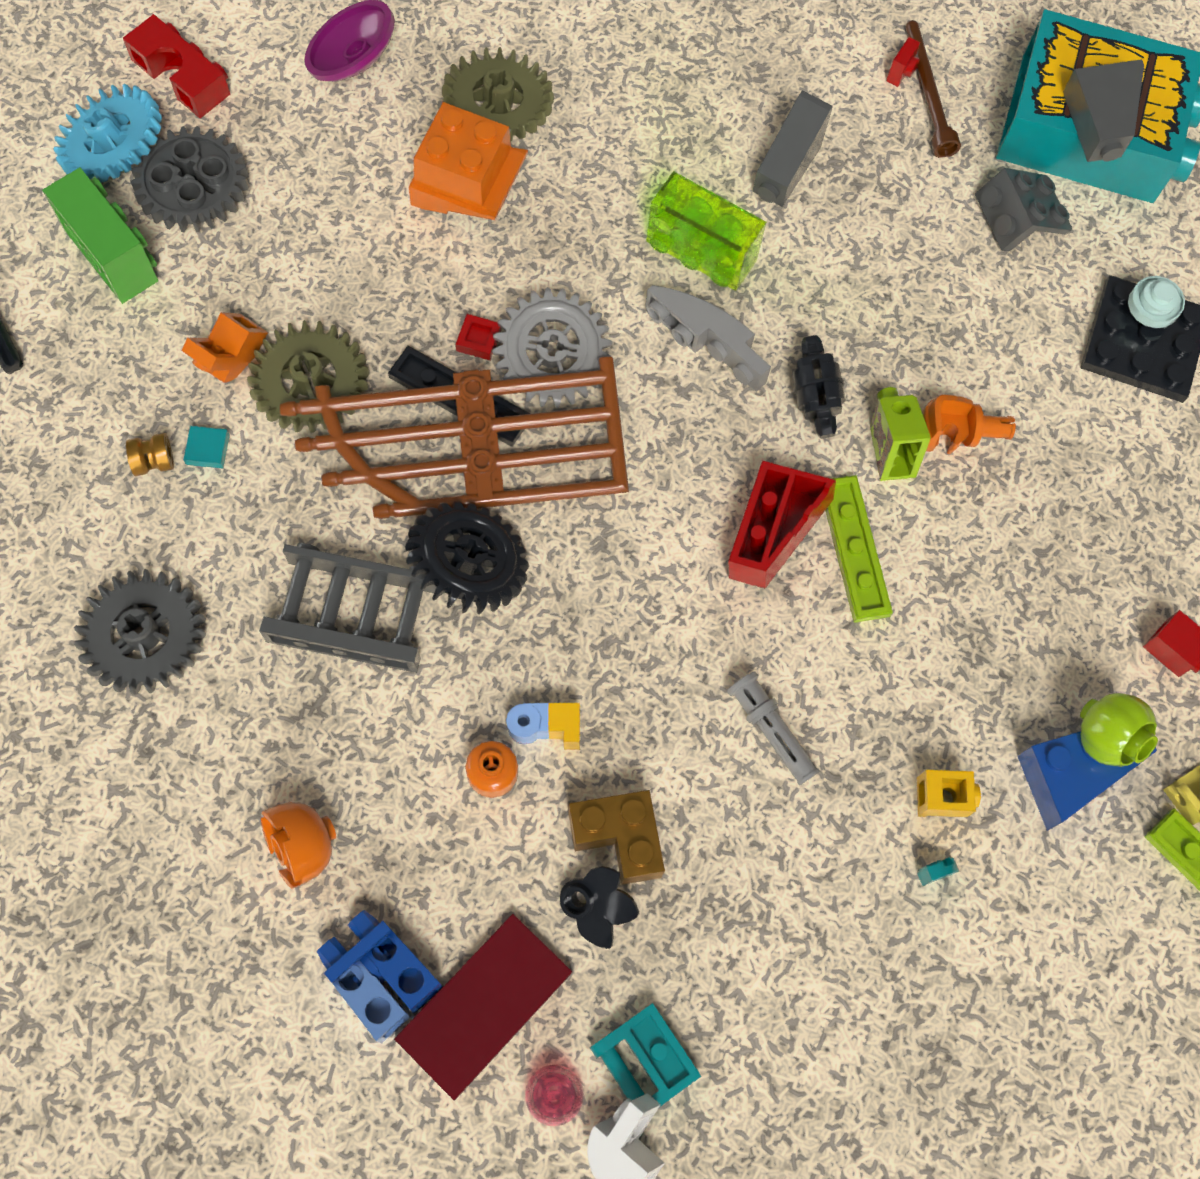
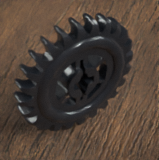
[405,501,529,614]

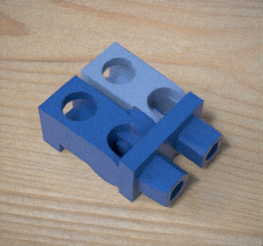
[317,910,443,1044]

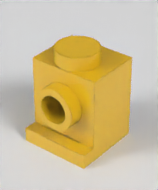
[917,770,981,817]

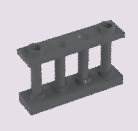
[259,543,436,673]

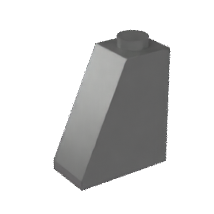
[1063,59,1144,162]
[752,90,833,207]

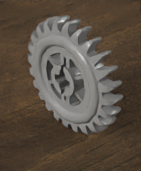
[492,287,612,408]

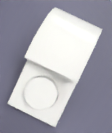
[587,1093,665,1179]

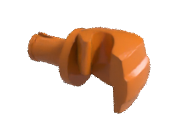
[922,395,1016,454]

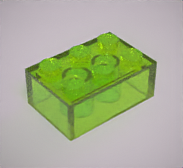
[646,171,767,291]

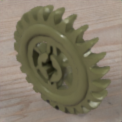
[442,47,554,142]
[247,320,370,433]

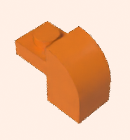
[181,312,268,383]

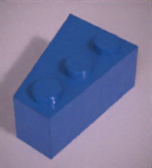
[1017,731,1157,831]

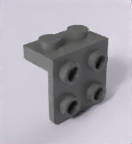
[975,168,1072,251]

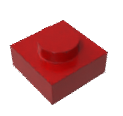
[886,37,920,87]
[455,314,502,361]

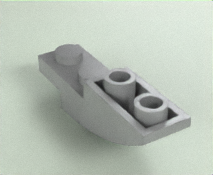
[645,285,771,392]

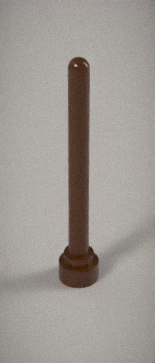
[906,20,961,158]

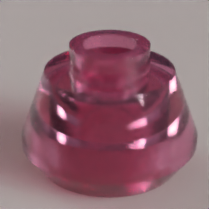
[525,1065,583,1126]

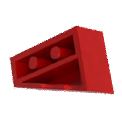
[728,460,836,589]

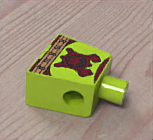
[870,387,931,481]

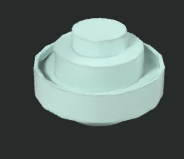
[1128,276,1185,328]

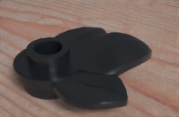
[560,866,639,949]

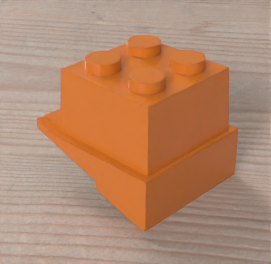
[409,102,528,220]

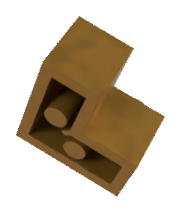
[568,790,665,885]

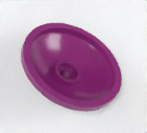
[304,0,395,82]

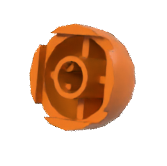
[261,802,336,889]

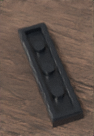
[388,346,530,447]

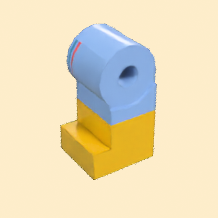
[506,703,580,750]

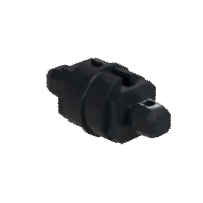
[792,335,846,439]

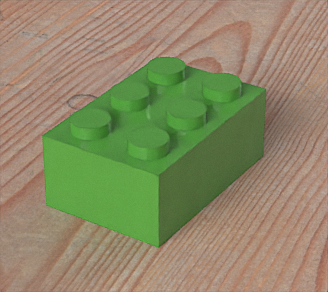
[42,167,158,304]

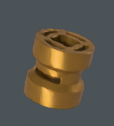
[126,433,174,476]

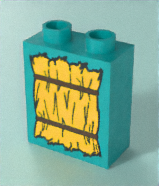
[996,9,1200,204]

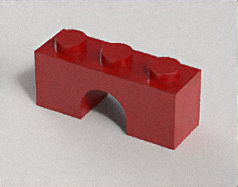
[123,14,231,119]

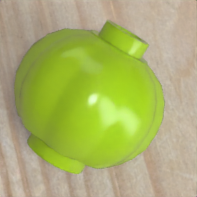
[1080,693,1158,767]

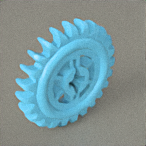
[53,84,162,183]

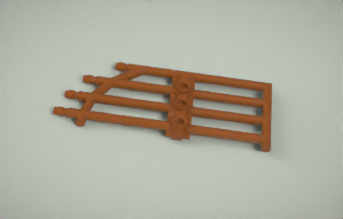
[280,357,629,519]

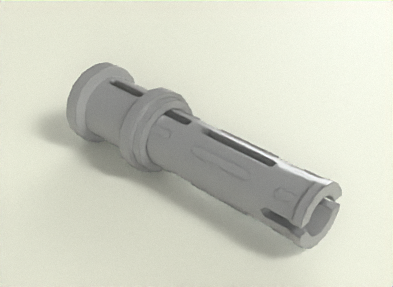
[727,671,820,786]

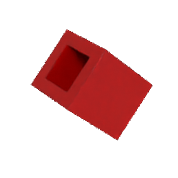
[1143,610,1200,677]

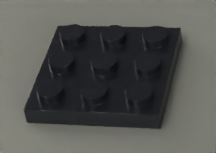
[1080,275,1200,403]

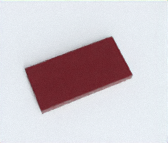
[394,914,573,1101]

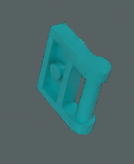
[590,1003,702,1106]

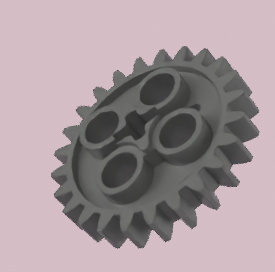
[130,126,249,232]

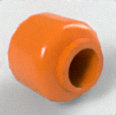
[465,741,518,798]

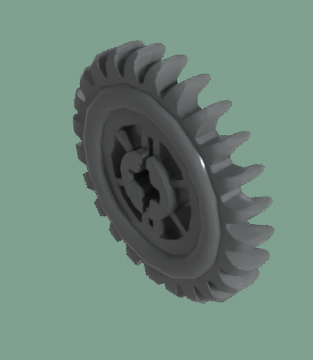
[74,569,206,695]

